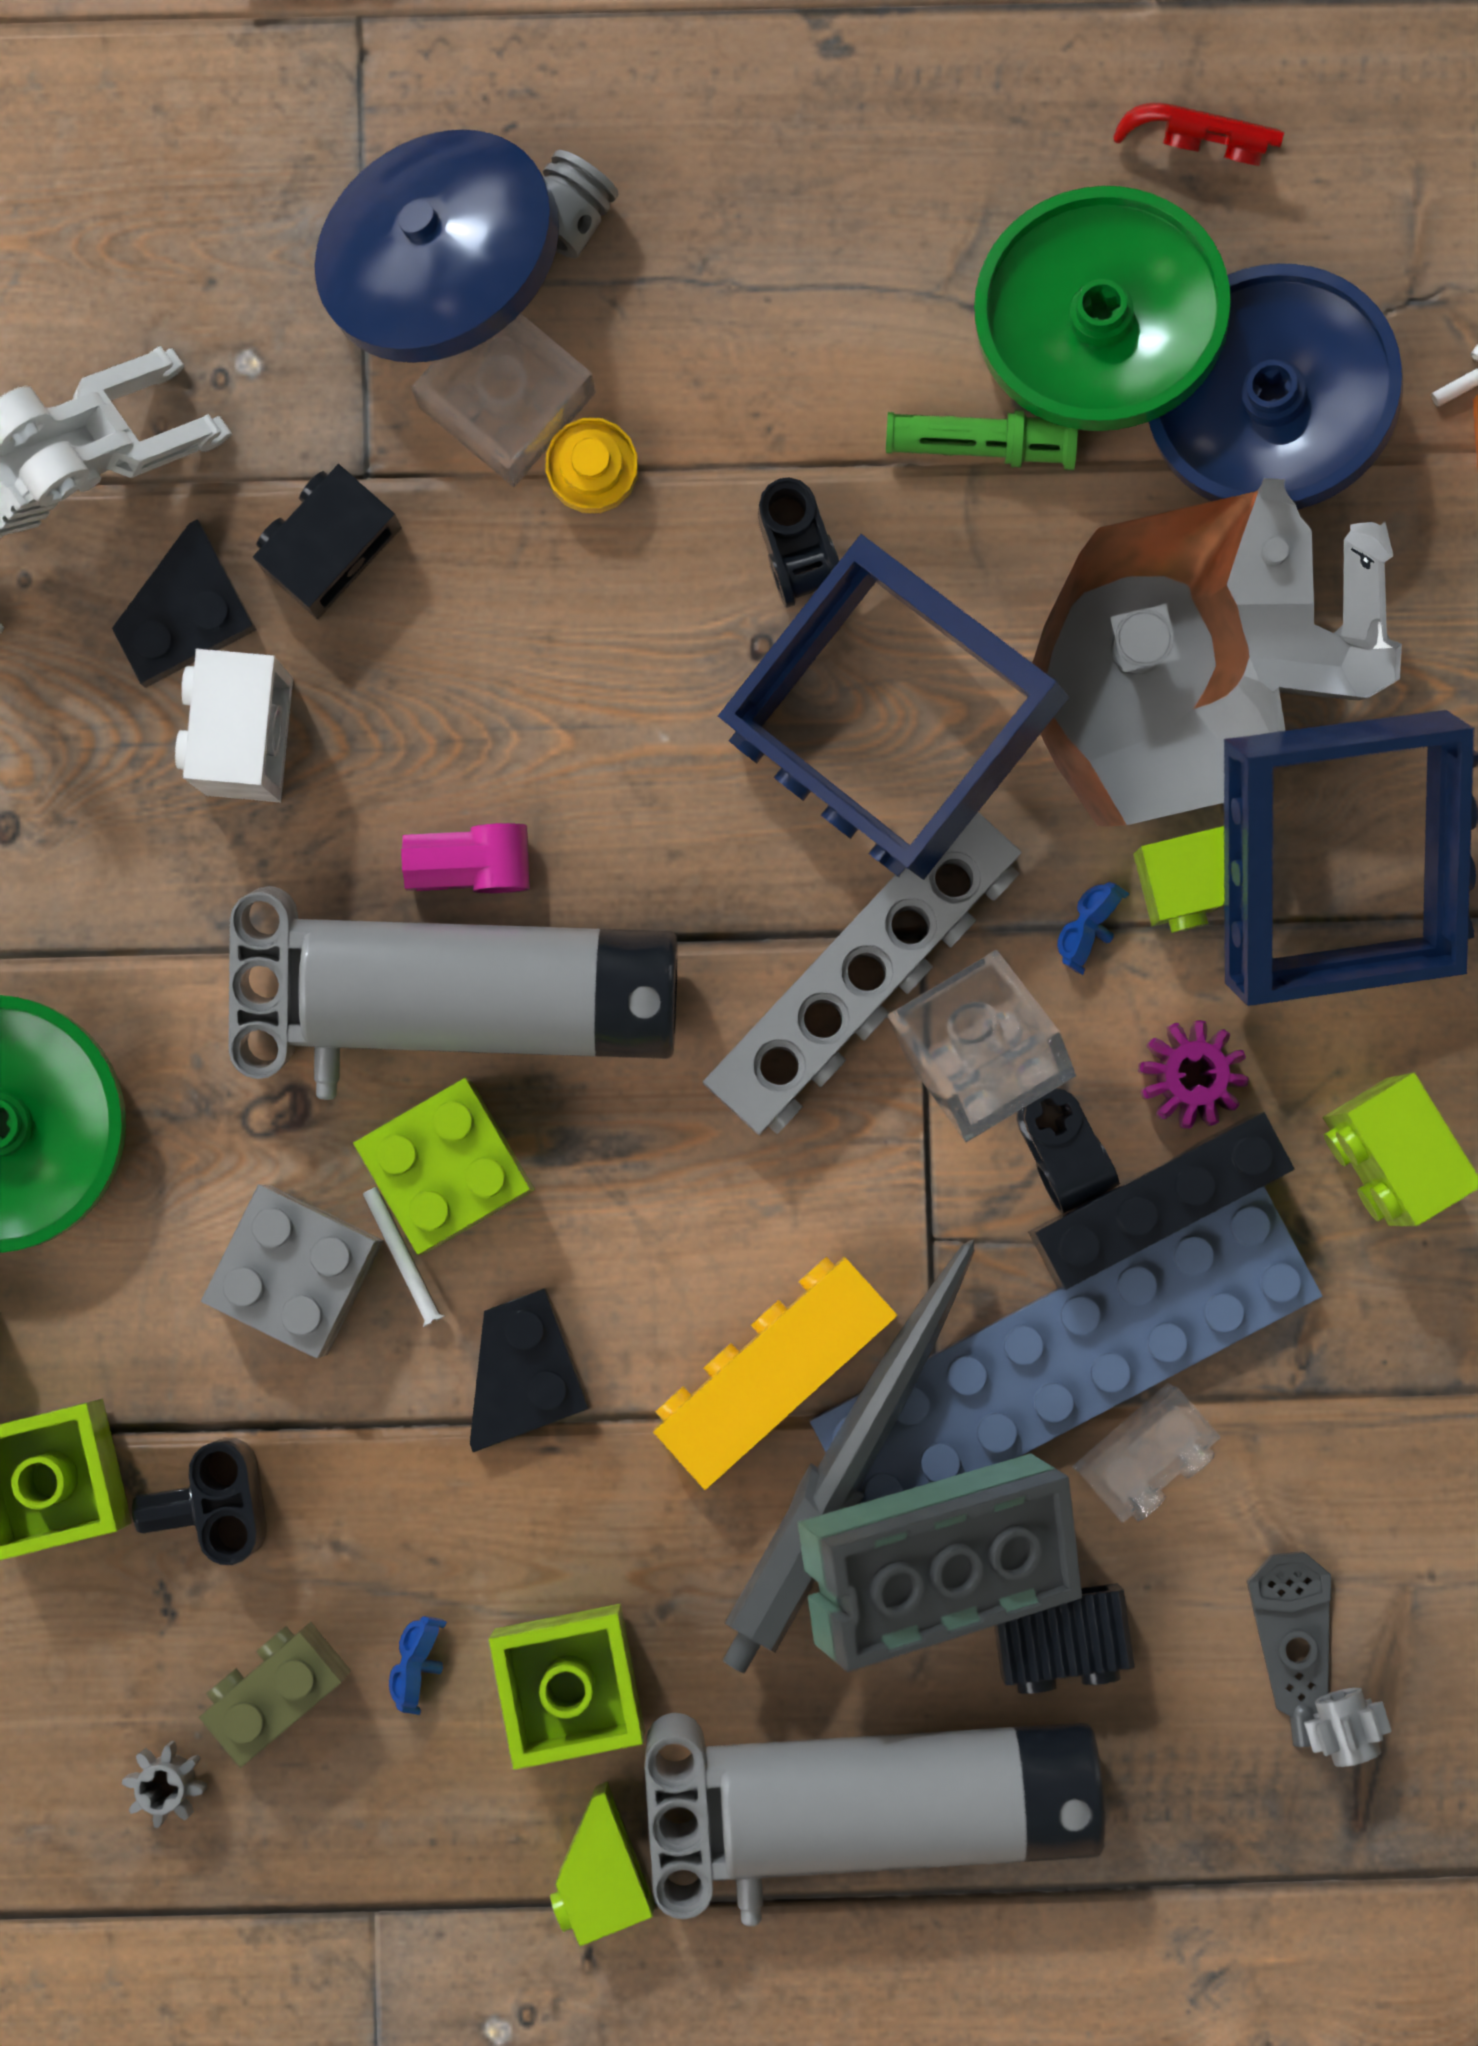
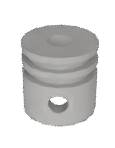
[543,149,619,259]

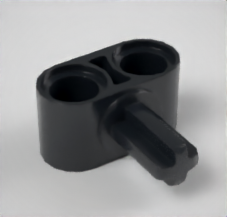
[132,1437,267,1565]

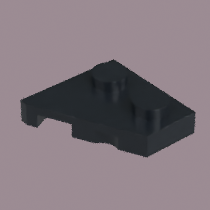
[112,519,257,688]

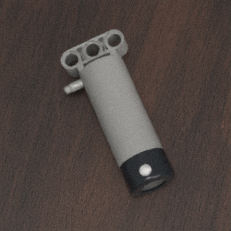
[229,886,678,1100]
[645,1713,1105,1926]

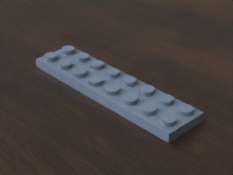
[809,1186,1322,1504]

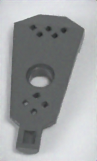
[1246,1551,1331,1747]

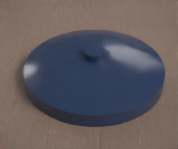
[315,129,559,363]
[1149,263,1403,510]

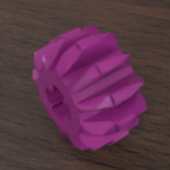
[1138,1020,1249,1129]

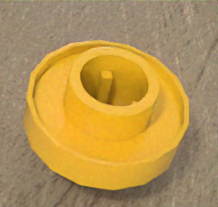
[545,418,638,513]

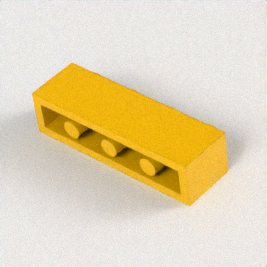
[653,1256,898,1490]

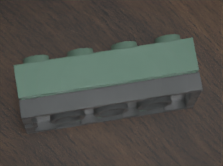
[798,1453,1082,1672]

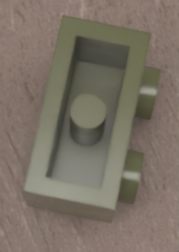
[199,1622,351,1768]

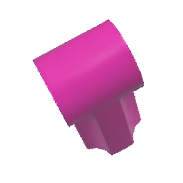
[401,823,530,893]

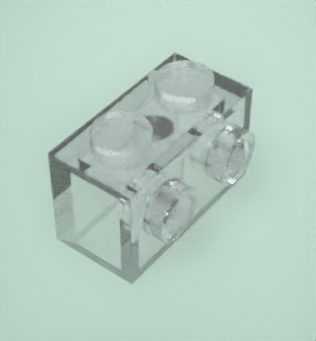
[1072,1383,1221,1523]

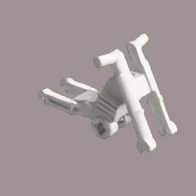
[0,346,232,633]

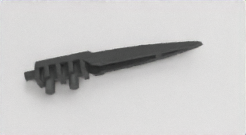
[723,1239,975,1673]

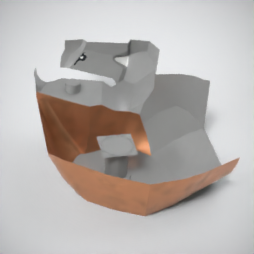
[1033,478,1402,826]

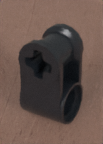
[758,477,839,608]
[1016,1088,1120,1214]

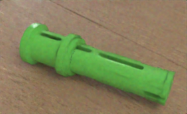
[886,410,1078,470]

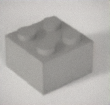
[200,1184,384,1359]

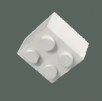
[175,649,293,802]

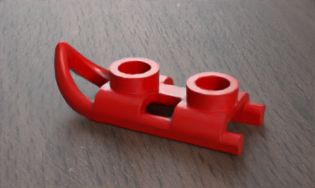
[1113,103,1284,166]

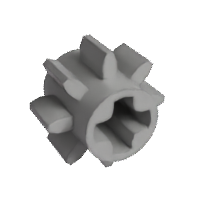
[1304,1687,1392,1767]
[122,1741,208,1828]

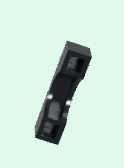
[1028,1112,1295,1290]

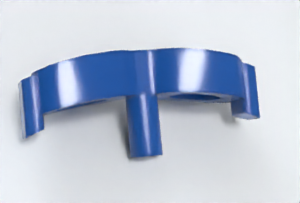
[1058,882,1129,975]
[389,1616,447,1715]

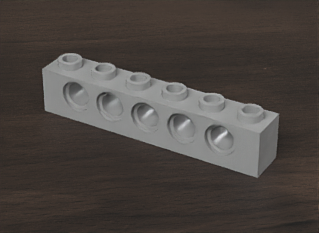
[703,812,1022,1136]

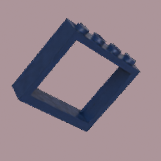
[718,534,1069,880]
[1224,710,1478,1006]

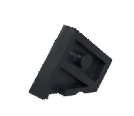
[470,1288,590,1452]

